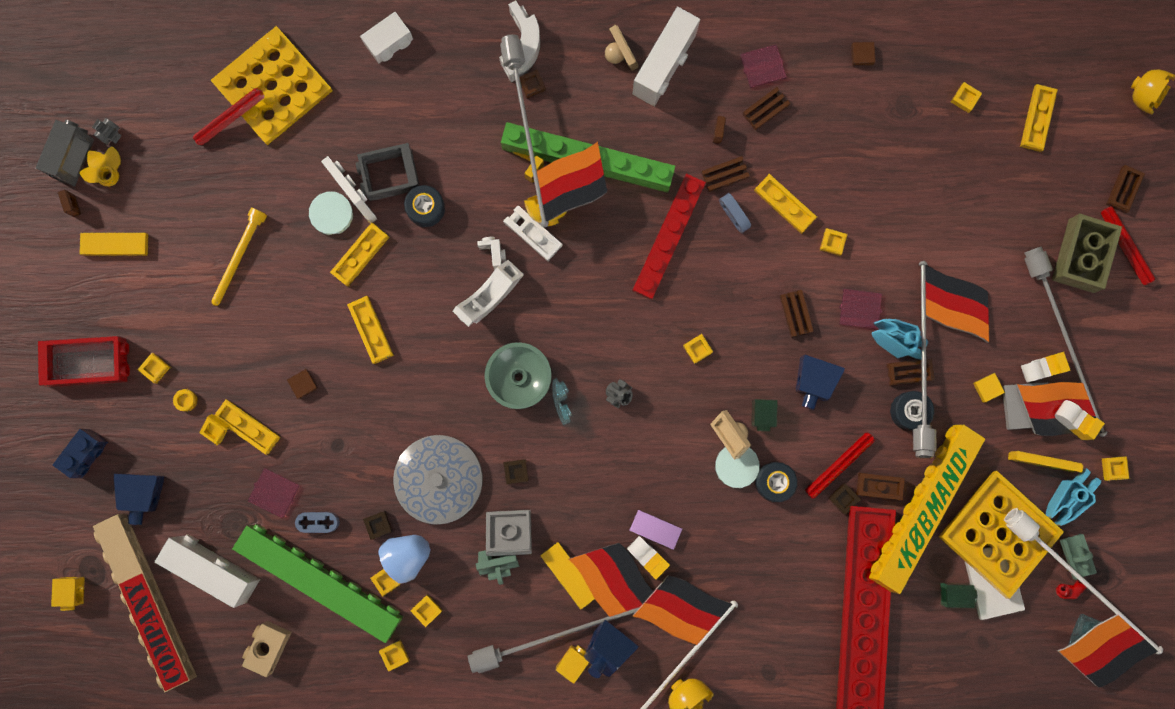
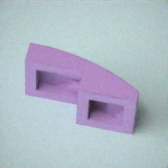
[630,510,682,550]

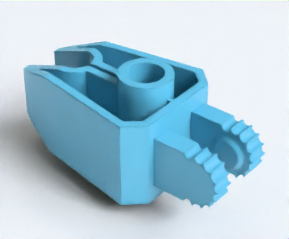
[872,319,928,360]
[1046,468,1101,526]

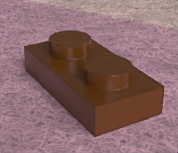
[856,473,905,500]

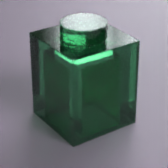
[751,399,778,432]
[941,583,978,608]

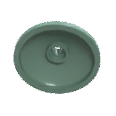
[485,343,551,409]

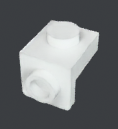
[477,237,506,270]

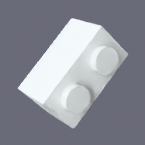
[360,12,413,64]

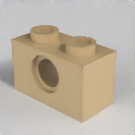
[242,621,292,677]

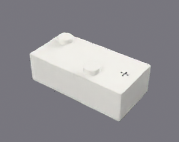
[632,6,700,107]
[155,534,260,608]

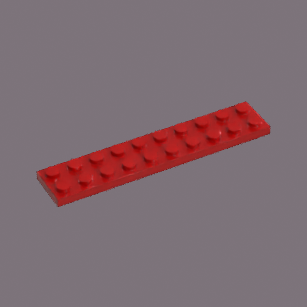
[836,506,896,709]

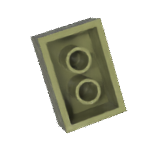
[1052,214,1122,293]

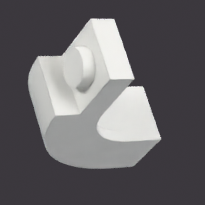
[499,0,540,82]
[453,260,524,327]

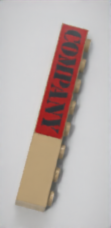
[93,514,197,693]

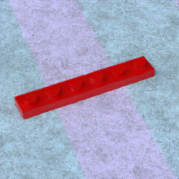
[632,173,706,300]

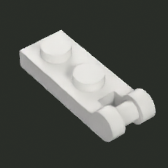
[503,206,562,261]

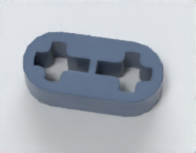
[719,193,751,233]
[295,512,340,533]

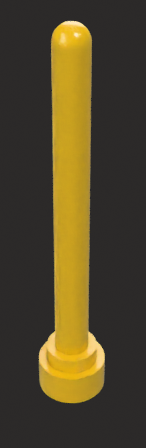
[211,207,267,306]

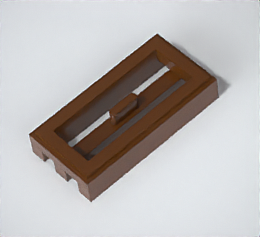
[743,87,790,131]
[701,156,750,192]
[1106,165,1145,214]
[780,290,813,338]
[887,359,935,386]

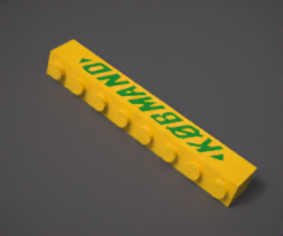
[869,425,985,594]

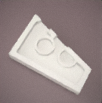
[321,156,377,224]

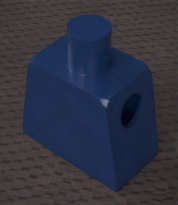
[796,355,845,410]
[114,474,165,525]
[584,620,639,678]

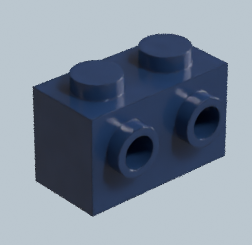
[52,428,108,478]

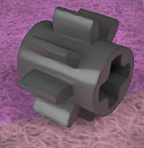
[92,118,122,145]
[606,379,633,408]

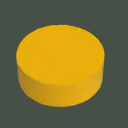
[173,389,198,412]

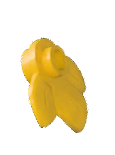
[79,146,121,187]

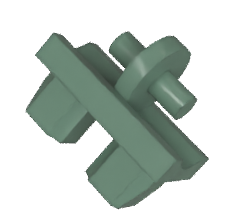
[1060,534,1097,580]
[476,550,519,585]

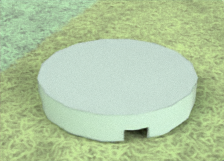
[309,192,353,235]
[715,447,759,488]

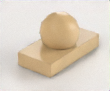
[605,25,639,71]
[710,410,751,460]

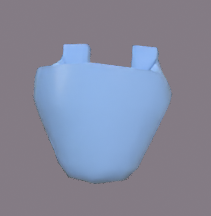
[378,535,430,584]

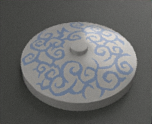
[393,435,483,524]

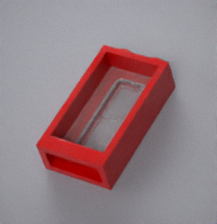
[38,336,130,387]

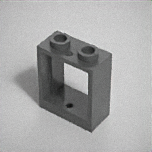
[35,120,95,187]
[355,143,420,201]

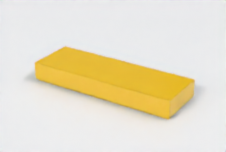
[1020,84,1058,152]
[754,174,817,234]
[330,223,389,287]
[80,233,148,256]
[347,296,394,364]
[215,399,281,455]
[1008,451,1083,472]
[540,542,595,609]

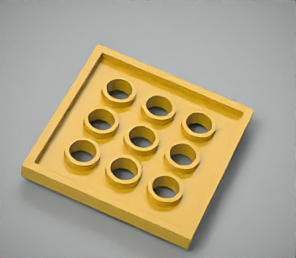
[211,26,333,145]
[939,471,1064,599]

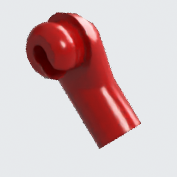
[1056,580,1087,600]

